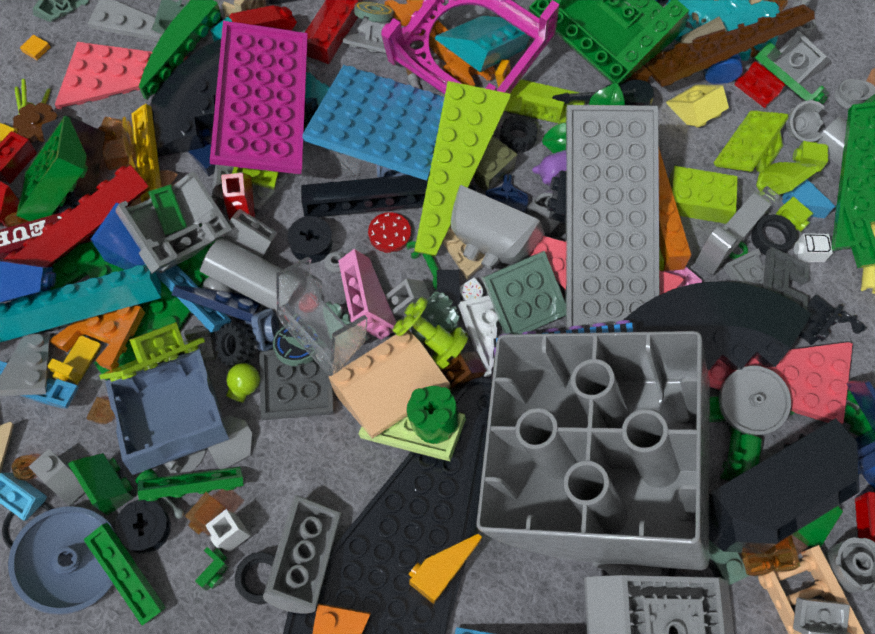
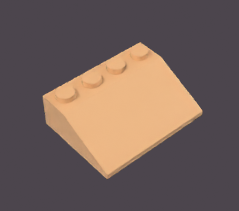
[329,330,451,439]

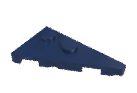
[172,285,261,322]

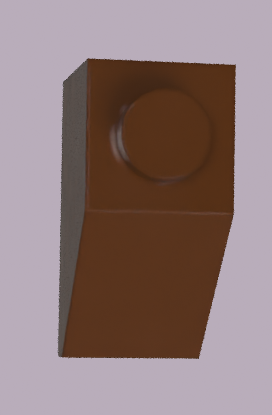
[441,352,487,393]

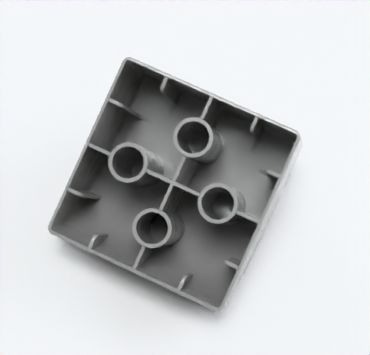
[477,331,710,570]

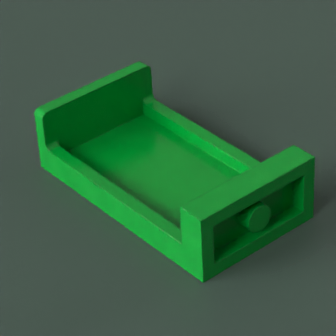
[755,42,829,105]

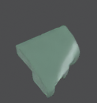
[33,0,89,22]

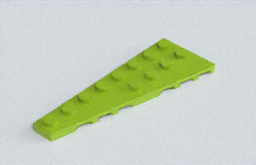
[414,81,511,256]

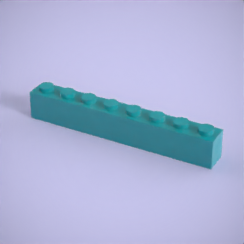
[0,264,161,342]

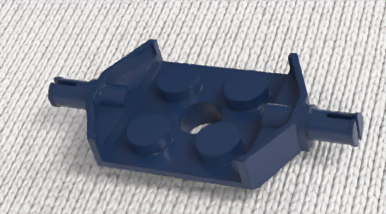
[485,174,528,213]

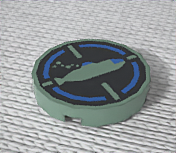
[273,323,320,366]

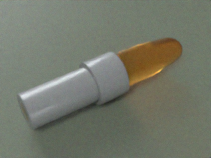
[406,68,421,89]

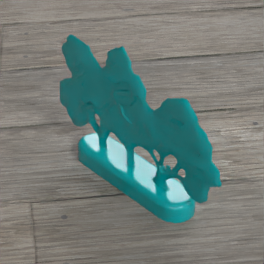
[666,0,780,61]

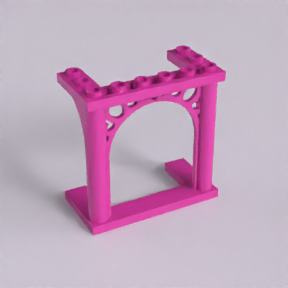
[381,0,559,94]

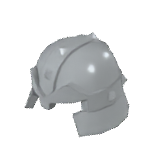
[785,100,825,142]

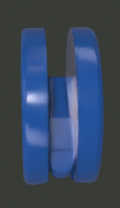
[704,53,743,84]

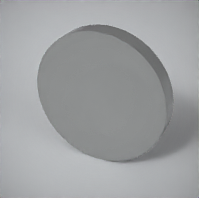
[719,366,791,435]

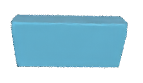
[0,472,47,521]

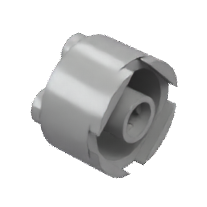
[825,537,875,594]

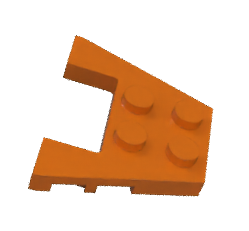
[49,305,145,370]

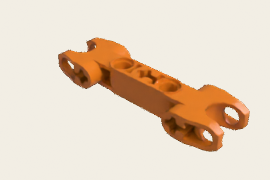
[385,0,496,86]

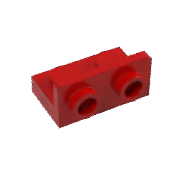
[734,61,785,108]

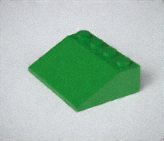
[16,116,88,221]

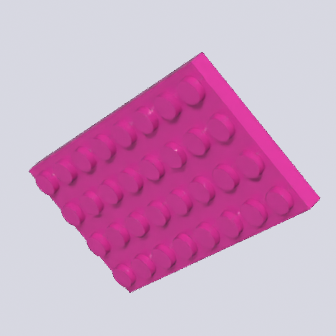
[210,21,307,174]

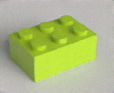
[668,166,738,224]

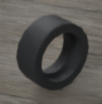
[751,214,797,255]
[235,552,275,605]

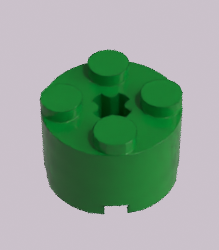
[407,386,460,444]

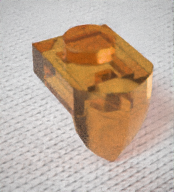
[97,117,124,147]

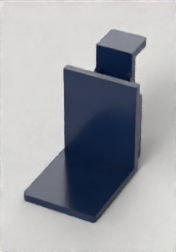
[846,381,875,500]

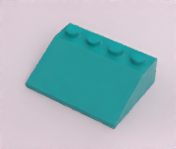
[435,15,530,72]

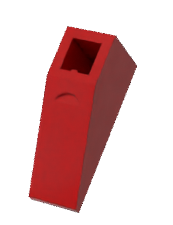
[221,173,255,221]

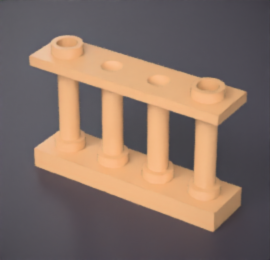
[757,545,865,634]

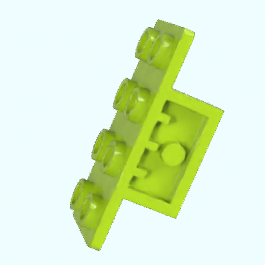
[504,79,585,124]
[714,111,789,172]
[99,323,205,382]

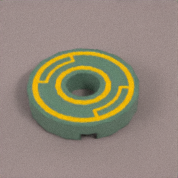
[354,2,394,22]

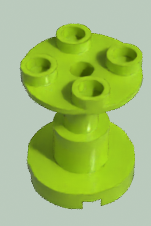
[392,297,468,370]

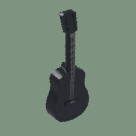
[552,80,654,106]

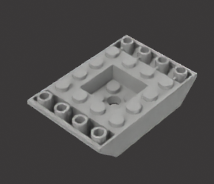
[584,575,734,634]

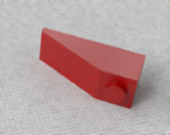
[229,5,297,31]

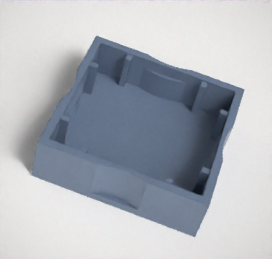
[105,349,229,475]

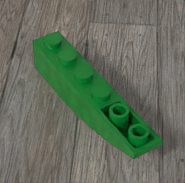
[138,0,221,100]

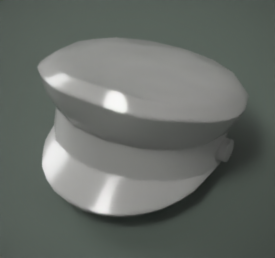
[834,79,875,109]

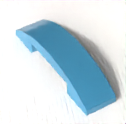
[0,361,79,409]

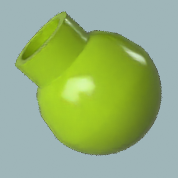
[226,363,260,403]

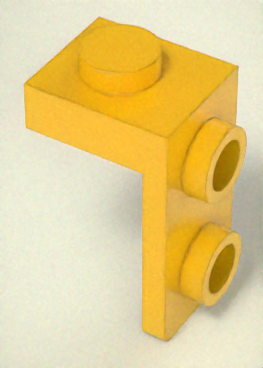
[47,336,101,385]

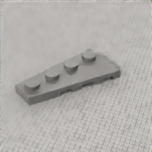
[87,0,162,41]

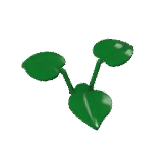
[542,82,625,153]

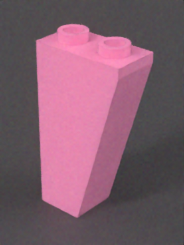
[338,249,396,340]

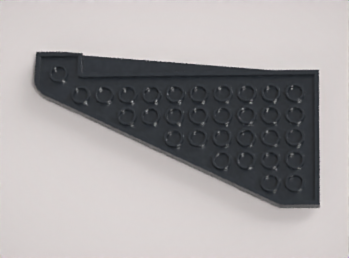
[283,378,492,634]

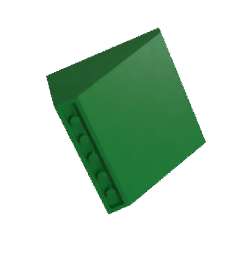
[529,0,689,85]

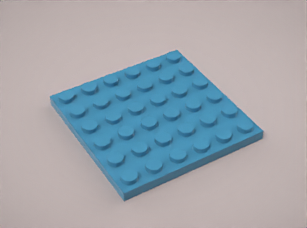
[302,65,444,181]

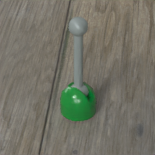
[136,468,184,519]

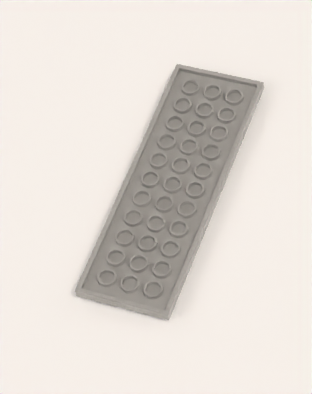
[566,105,659,330]

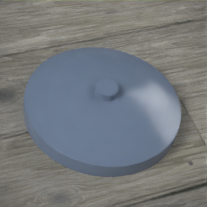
[8,506,115,615]

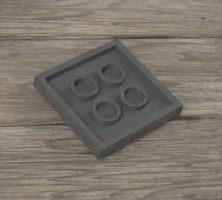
[259,345,334,421]

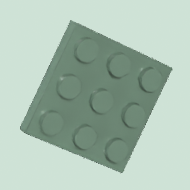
[482,251,566,334]

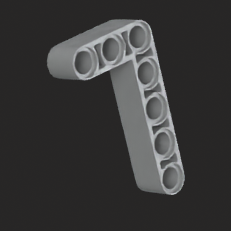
[695,191,773,275]

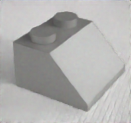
[774,30,831,84]

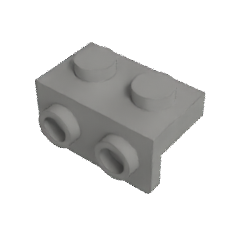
[793,597,851,634]

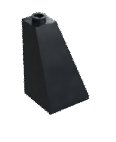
[41,115,106,205]

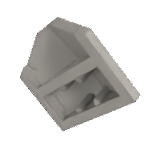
[208,415,252,469]

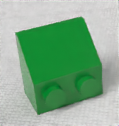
[68,453,134,516]

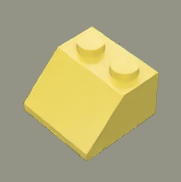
[666,85,729,127]

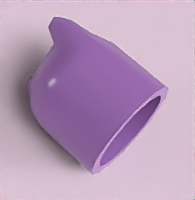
[532,150,566,187]

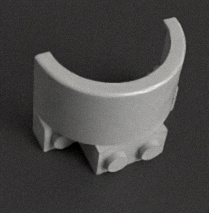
[116,172,232,273]

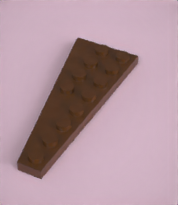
[644,4,815,87]

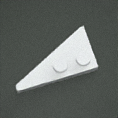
[458,295,498,377]

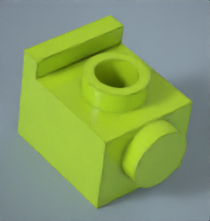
[776,196,813,232]

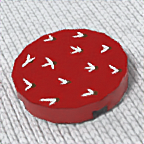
[368,212,411,253]

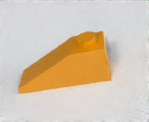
[409,534,482,604]

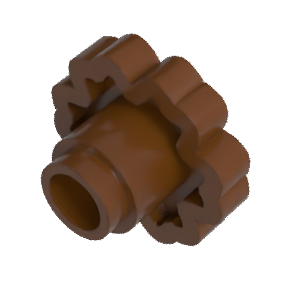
[13,102,59,143]

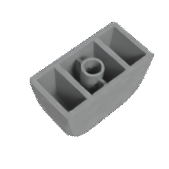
[451,185,545,270]

